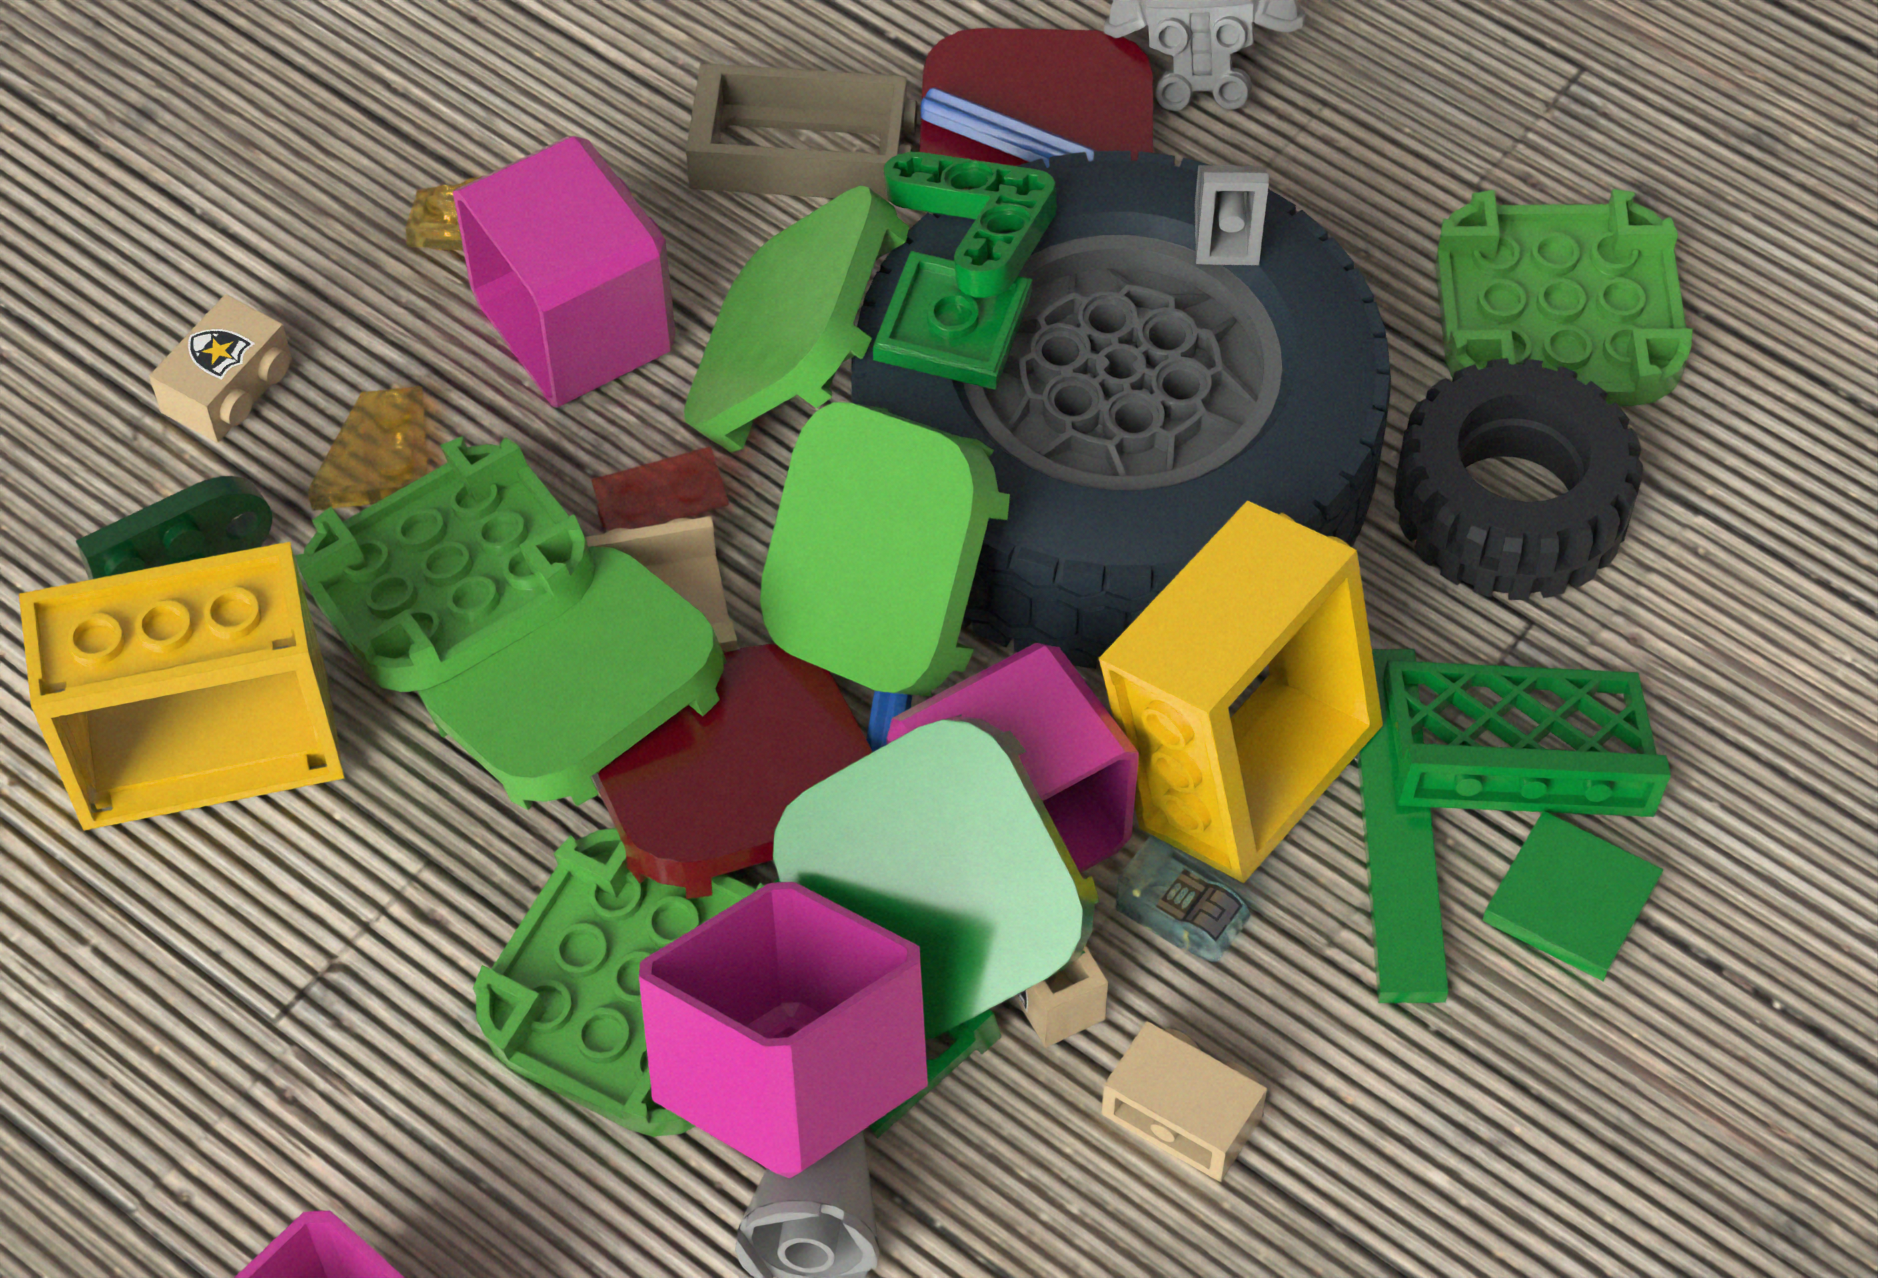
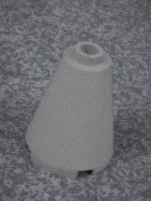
[735,1130,879,1278]

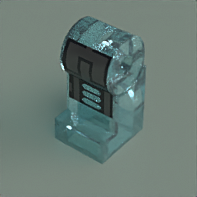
[1115,834,1250,962]

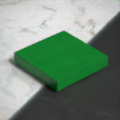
[873,251,1032,390]
[1482,810,1664,982]

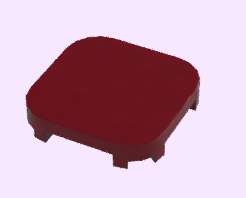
[920,28,1153,190]
[592,644,873,899]

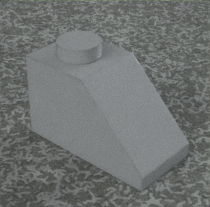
[1195,164,1269,265]

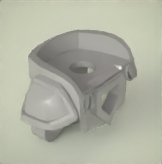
[1104,0,1306,111]

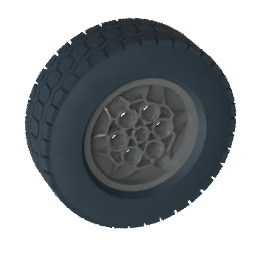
[851,151,1391,669]

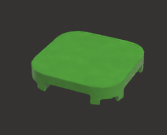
[684,185,909,453]
[1435,189,1693,406]
[760,402,1010,696]
[295,436,595,692]
[418,546,727,810]
[473,828,765,1137]

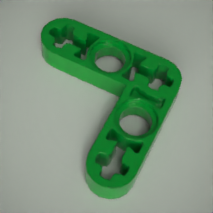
[883,152,1057,298]

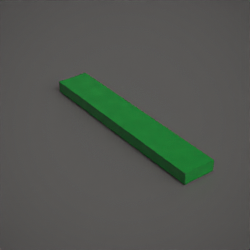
[1357,649,1449,1003]

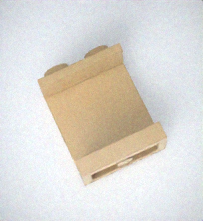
[586,516,737,653]

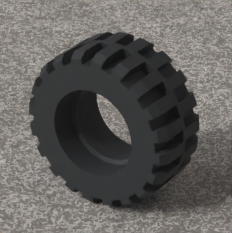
[1394,358,1643,600]

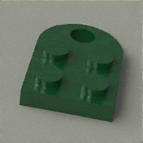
[76,476,273,580]

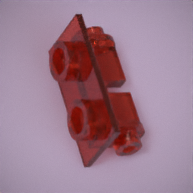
[591,446,729,532]

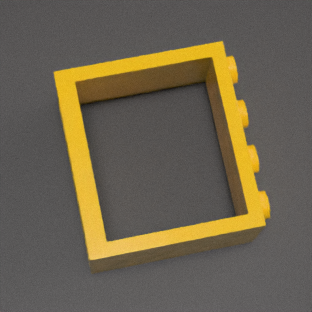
[1099,500,1383,884]
[19,542,344,831]

